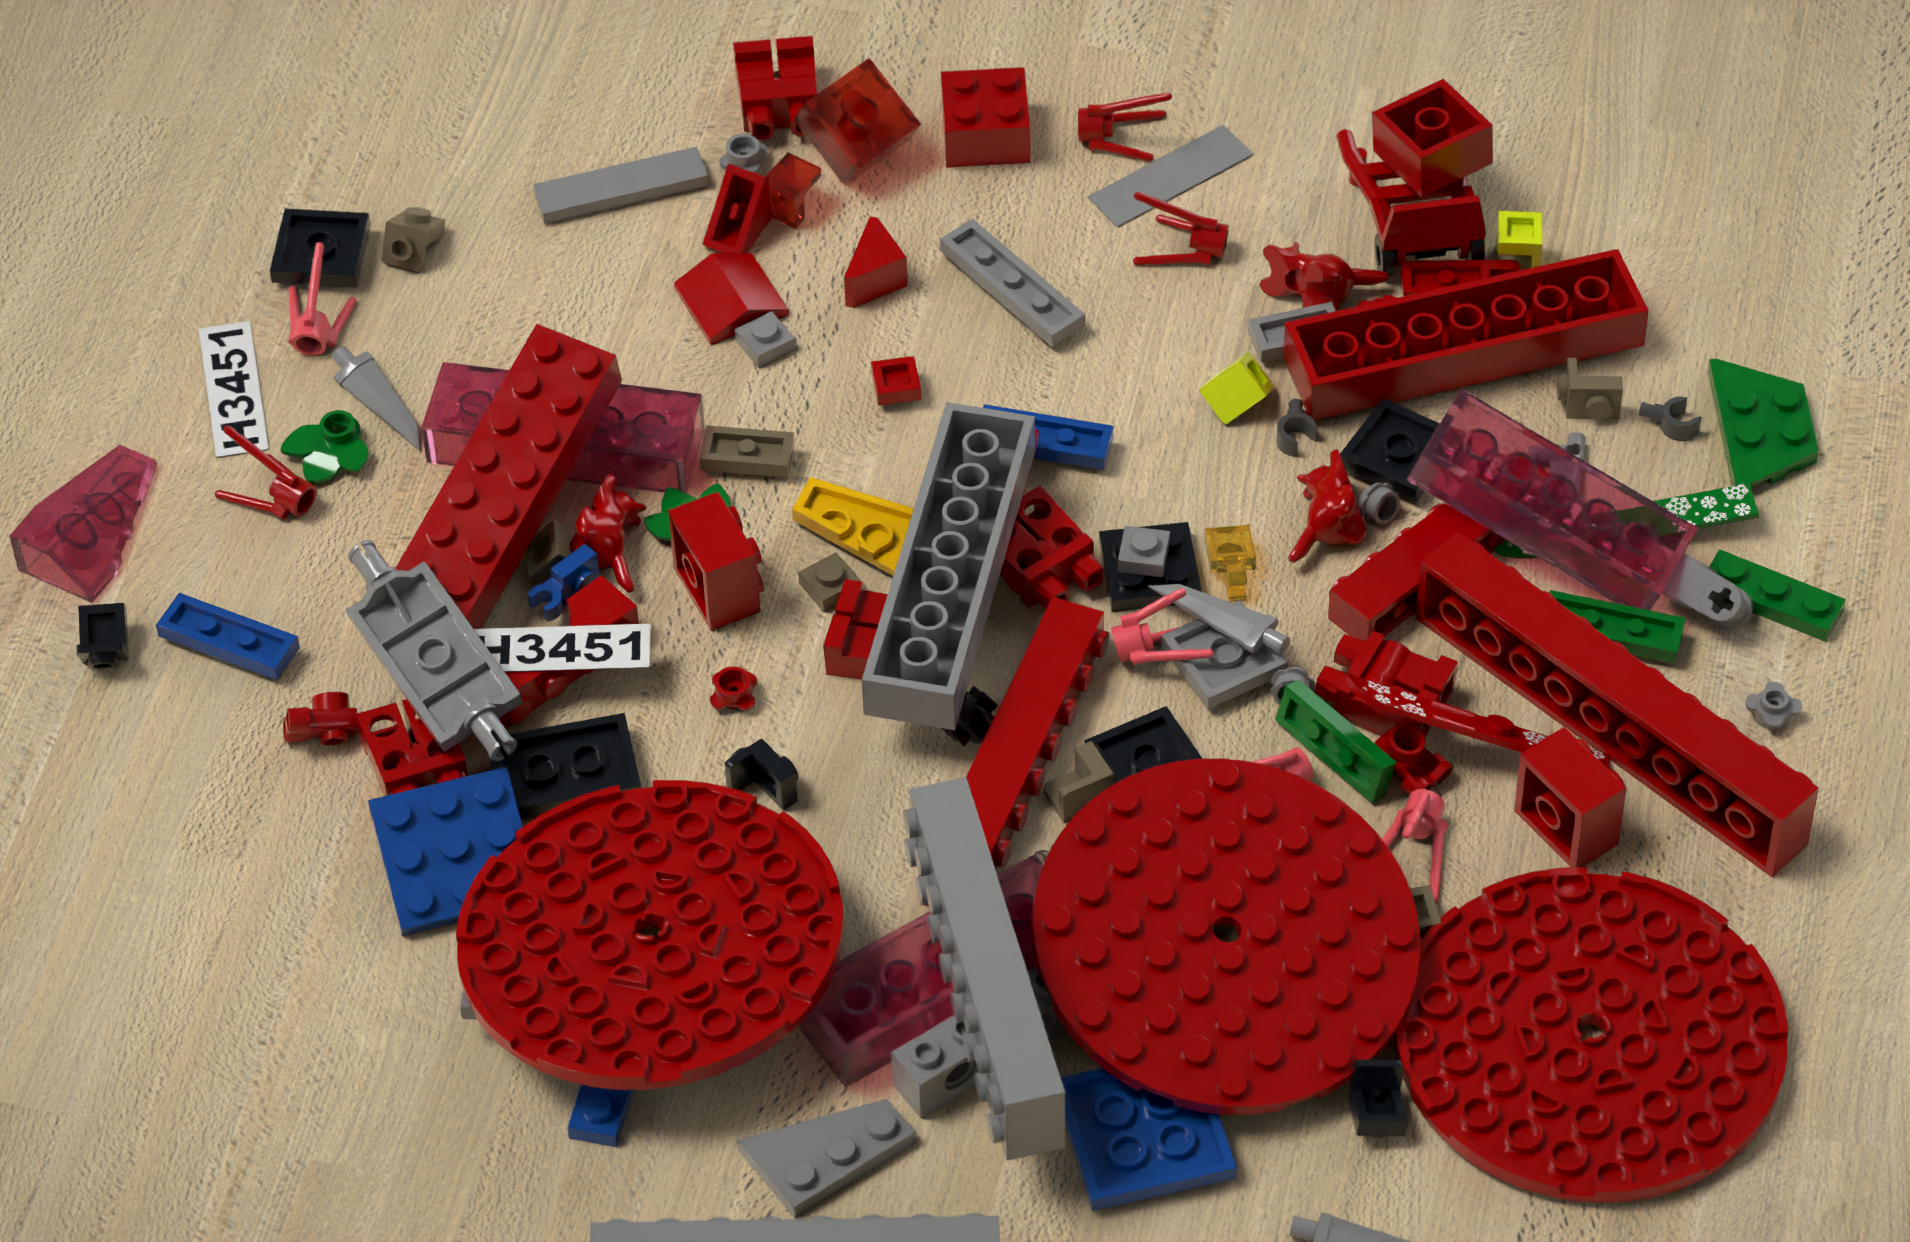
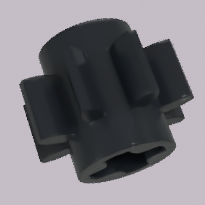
[941,686,998,746]

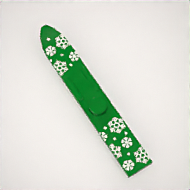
[1494,483,1759,558]

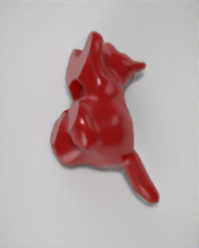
[1259,242,1388,311]
[1288,449,1368,563]
[569,474,646,593]

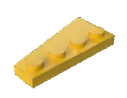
[792,477,914,576]

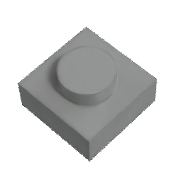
[735,311,796,368]
[1118,526,1170,577]

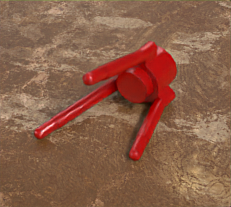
[1078,92,1172,161]
[1133,192,1229,265]
[215,426,317,520]

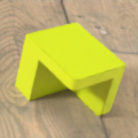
[1496,211,1542,268]
[1199,351,1275,424]

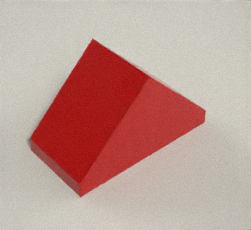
[702,164,772,253]
[844,216,908,308]

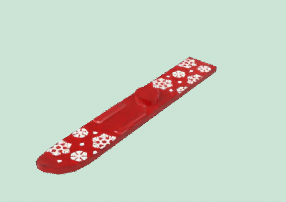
[1345,672,1610,770]

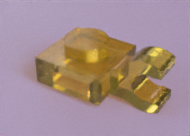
[1204,524,1256,602]

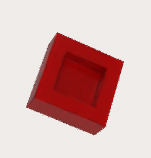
[871,356,922,406]

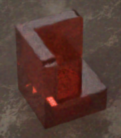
[766,152,822,229]

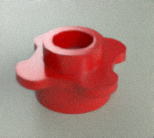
[710,666,757,711]

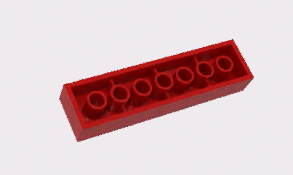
[1283,249,1649,420]
[395,323,622,629]

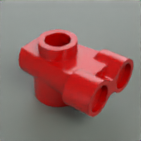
[283,692,358,746]
[1375,722,1454,795]

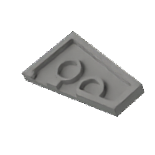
[737,1099,916,1218]

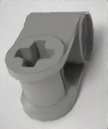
[1659,553,1753,628]

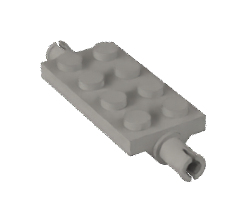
[346,540,523,761]

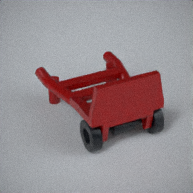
[1336,129,1486,276]

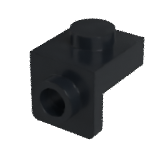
[76,603,129,669]
[724,738,799,810]
[1348,1060,1408,1138]

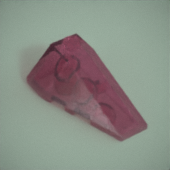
[9,444,157,603]

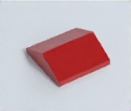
[674,253,789,345]

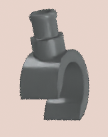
[1639,397,1702,441]
[1276,399,1317,457]

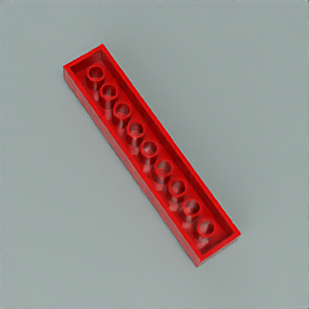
[1416,531,1819,877]

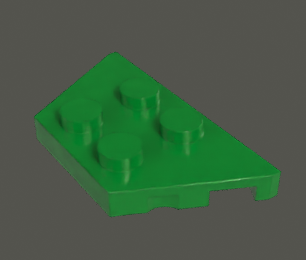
[1708,359,1819,487]

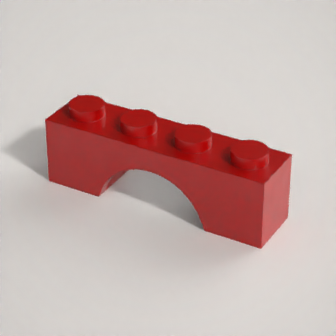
[498,575,639,729]

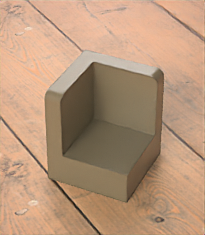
[1043,741,1114,823]

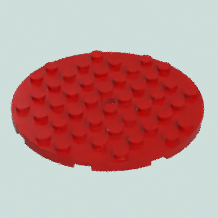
[1031,758,1420,1115]
[456,780,845,1090]
[1394,867,1789,1203]

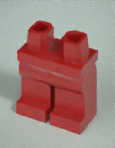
[733,35,819,140]
[1000,485,1103,609]
[823,579,888,679]
[1315,630,1458,738]
[356,699,468,796]

